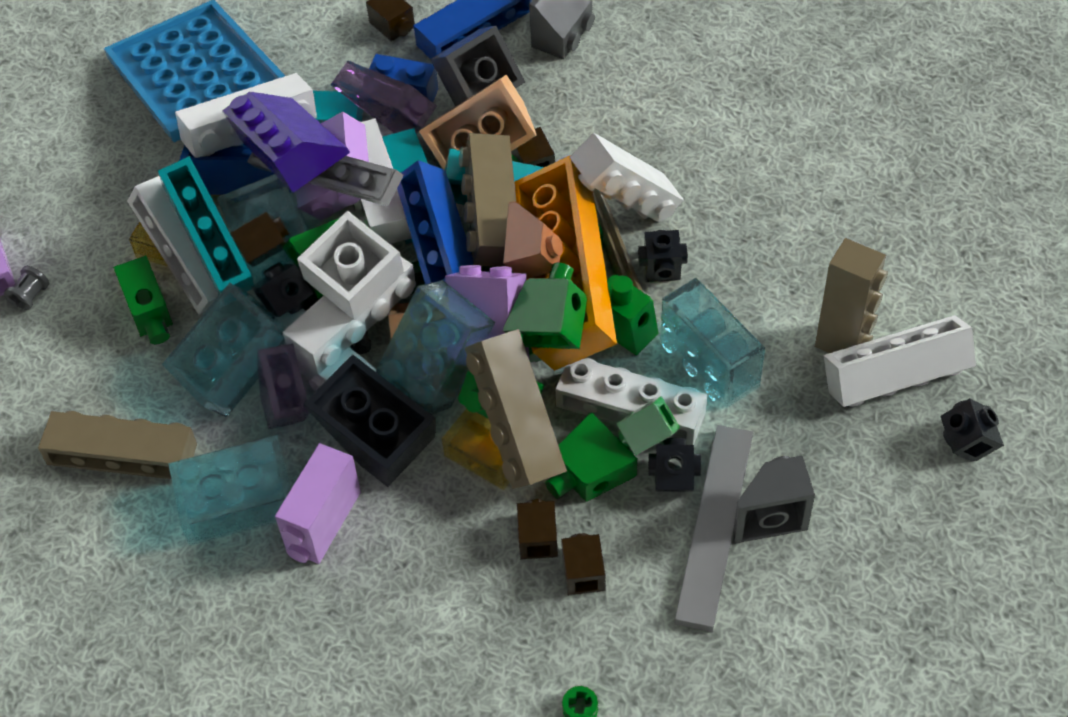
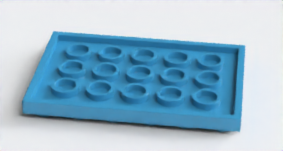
[103,0,285,142]

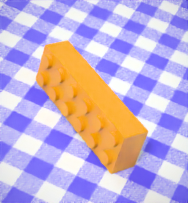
[514,155,617,371]

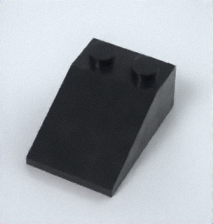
[303,354,436,487]

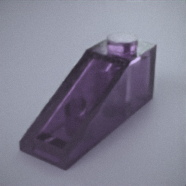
[330,61,437,134]

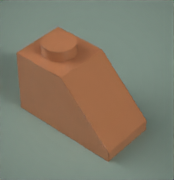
[503,201,563,279]

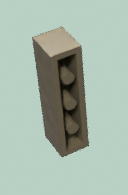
[459,133,516,267]
[815,238,888,353]
[465,329,567,489]
[38,411,197,481]

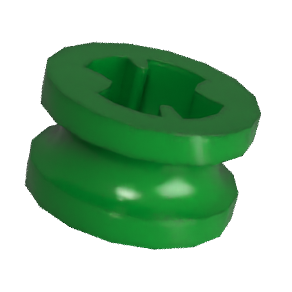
[562,686,598,717]

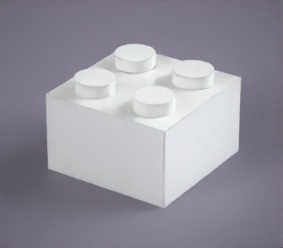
[297,211,404,321]

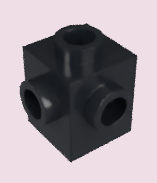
[638,230,688,282]
[251,262,313,317]
[940,398,1004,462]
[648,438,701,492]

